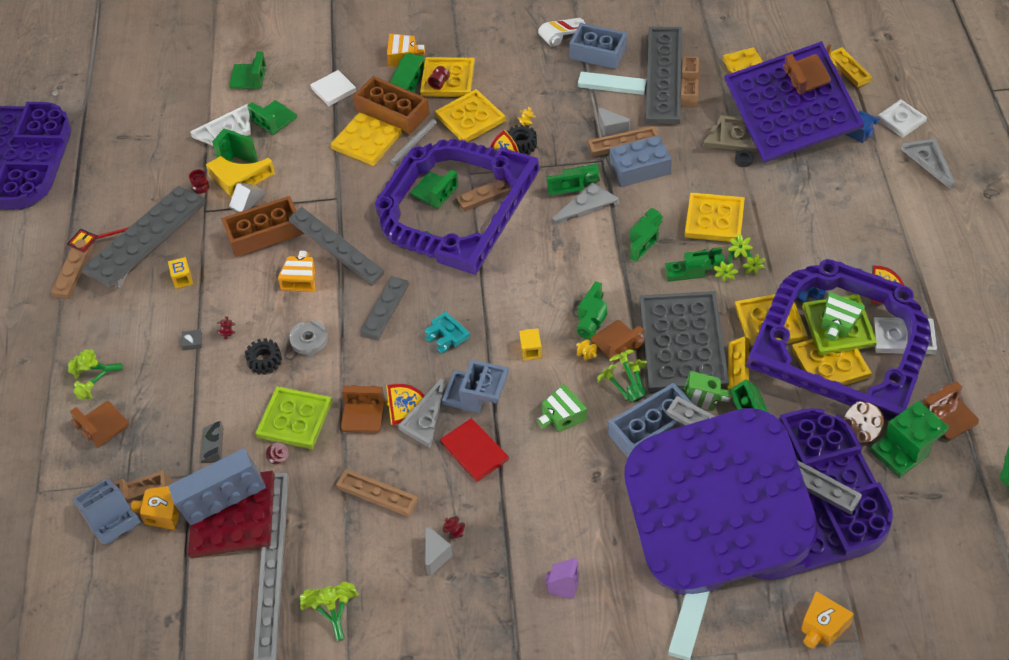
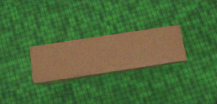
[681,56,699,108]
[113,470,172,503]

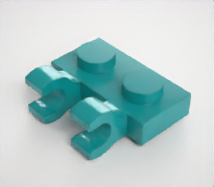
[424,311,470,354]

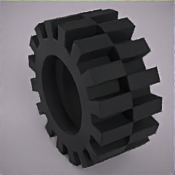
[507,124,537,155]
[245,338,282,375]

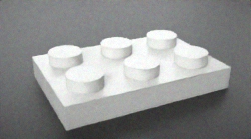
[873,317,937,355]

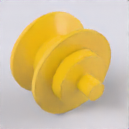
[517,107,536,126]
[577,339,597,361]

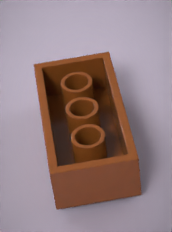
[353,76,430,134]
[221,196,304,257]

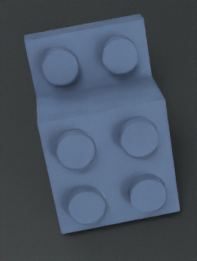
[442,360,509,413]
[71,478,140,545]

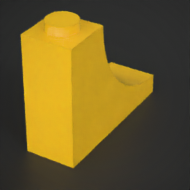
[206,156,275,198]

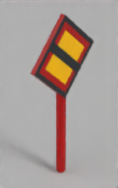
[67,227,129,253]

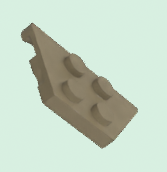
[703,115,759,153]

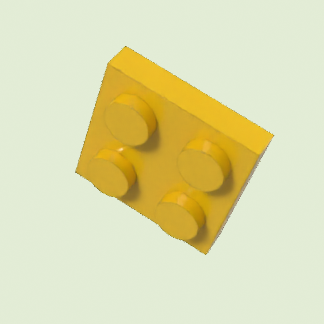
[723,47,763,73]

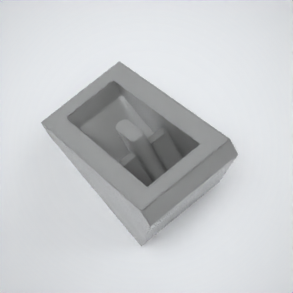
[598,107,630,137]
[229,183,266,213]
[425,527,453,576]

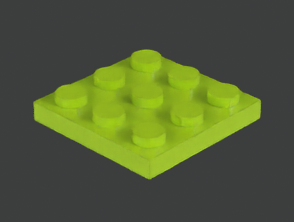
[802,294,877,356]
[255,386,333,450]

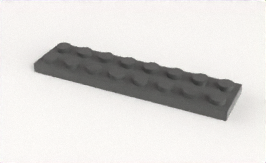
[646,27,682,124]
[81,186,206,288]

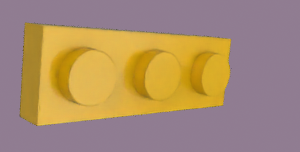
[831,47,872,88]
[728,336,749,390]

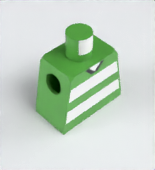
[820,292,865,341]
[683,371,731,411]
[537,384,587,432]

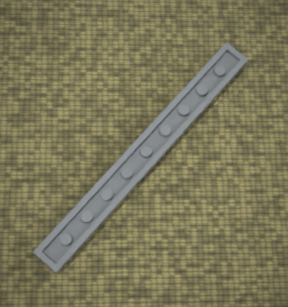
[666,396,862,515]
[253,473,289,660]

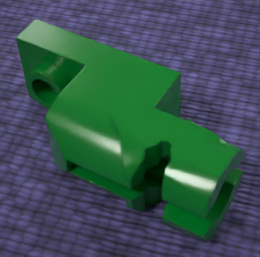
[546,163,600,195]
[630,208,663,262]
[665,247,725,282]
[576,281,607,340]

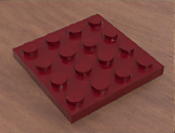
[188,470,275,558]

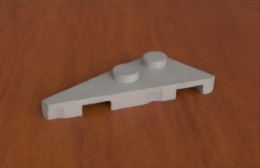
[901,139,955,189]
[552,183,619,225]
[398,379,445,448]

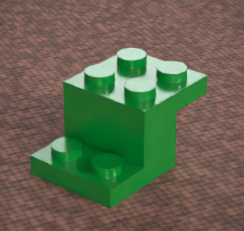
[870,401,949,478]

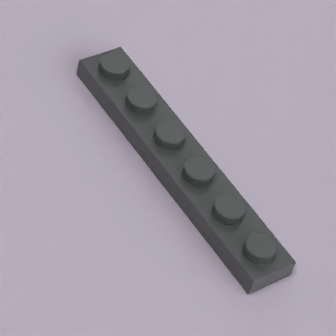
[289,207,384,286]

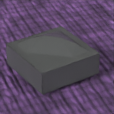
[181,329,202,350]

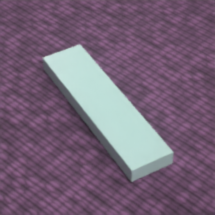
[578,72,647,95]
[668,591,710,660]

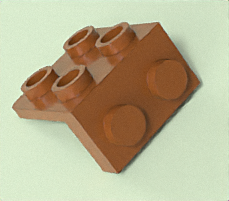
[783,54,831,95]
[591,320,644,364]
[924,381,979,440]
[341,385,385,433]
[70,401,129,448]

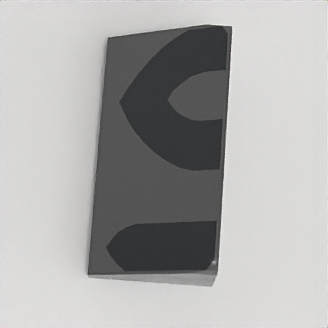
[201,421,224,463]

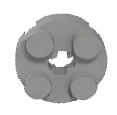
[289,321,329,357]

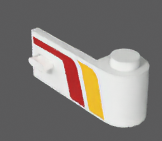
[538,18,586,47]

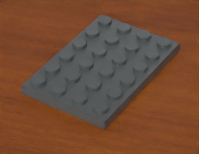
[639,291,729,392]

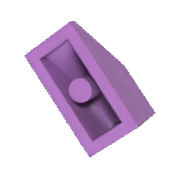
[545,558,579,599]

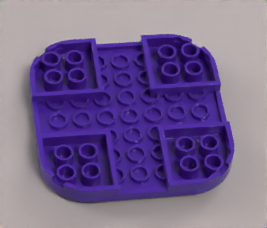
[0,102,71,209]
[624,408,818,595]
[753,408,893,580]

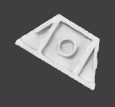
[190,104,251,146]

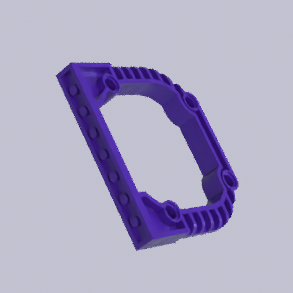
[375,139,540,275]
[746,259,931,421]

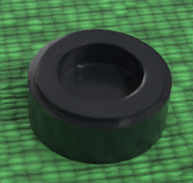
[735,150,753,167]

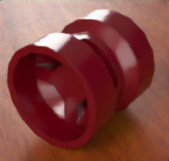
[427,66,450,90]
[189,169,210,194]

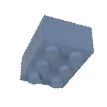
[569,23,627,69]
[609,135,672,187]

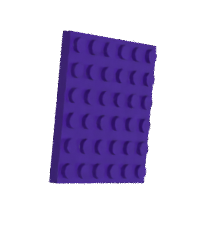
[724,41,864,163]

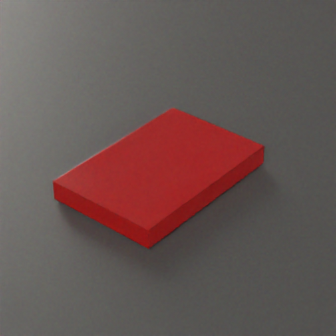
[440,418,509,482]

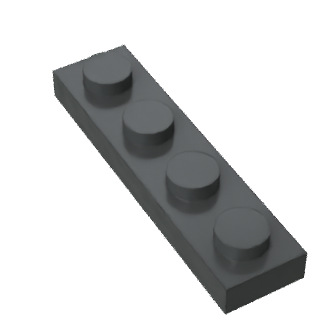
[360,276,409,341]

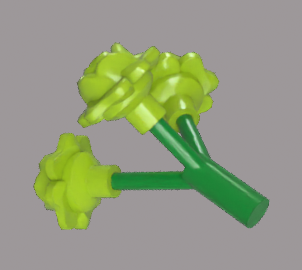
[68,349,123,400]
[300,581,359,641]

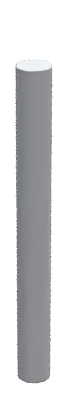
[390,118,437,166]

